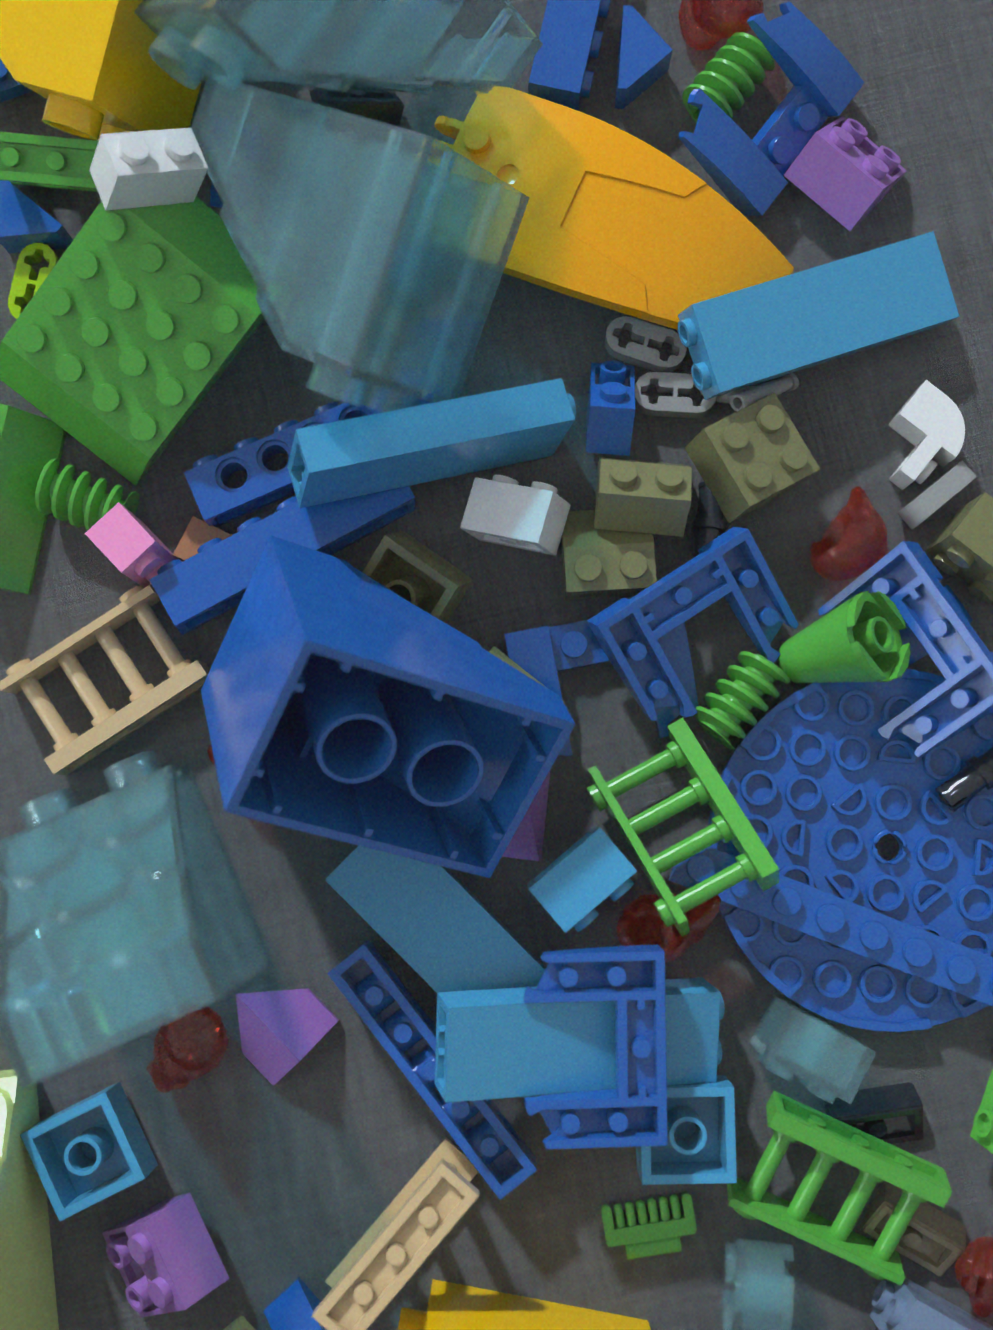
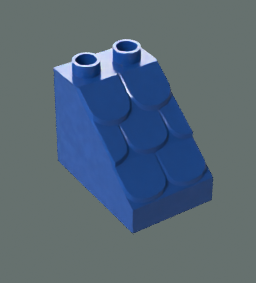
[201,535,576,878]

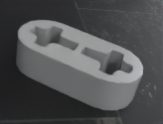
[604,316,687,373]
[635,372,717,418]
[897,460,977,530]

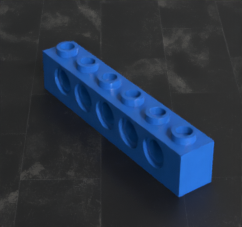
[183,366,444,527]
[327,940,537,1200]

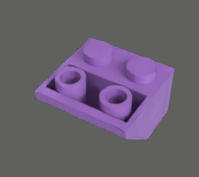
[784,116,907,231]
[102,1193,230,1318]

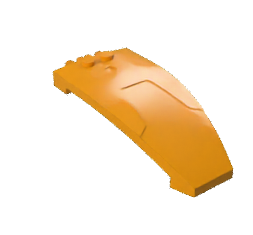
[406,80,794,330]

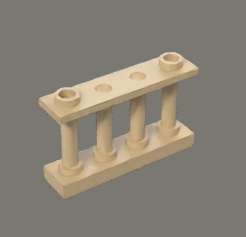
[0,585,210,775]
[312,1137,479,1330]

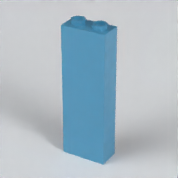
[678,231,960,400]
[287,378,576,508]
[325,846,546,993]
[435,977,725,1103]

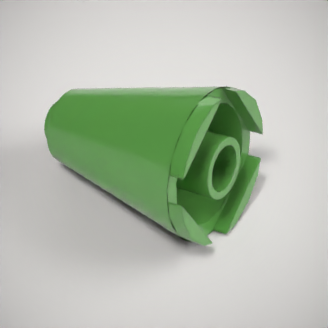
[778,591,911,683]

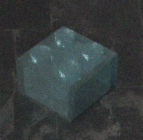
[750,995,877,1104]

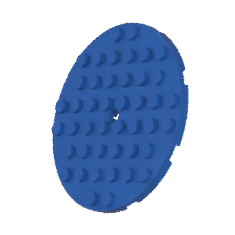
[708,669,993,1032]

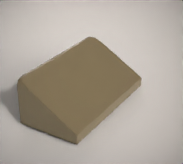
[860,1181,966,1277]

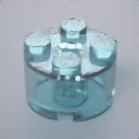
[721,1238,794,1330]

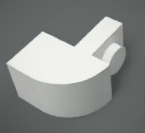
[888,380,965,490]

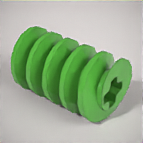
[682,32,775,124]
[35,458,139,531]
[694,651,791,751]

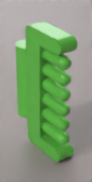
[601,1191,697,1260]

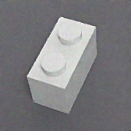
[90,128,208,211]
[460,475,571,556]

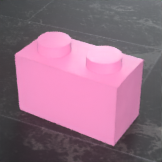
[85,502,177,588]

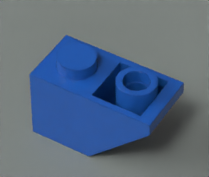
[586,360,636,456]

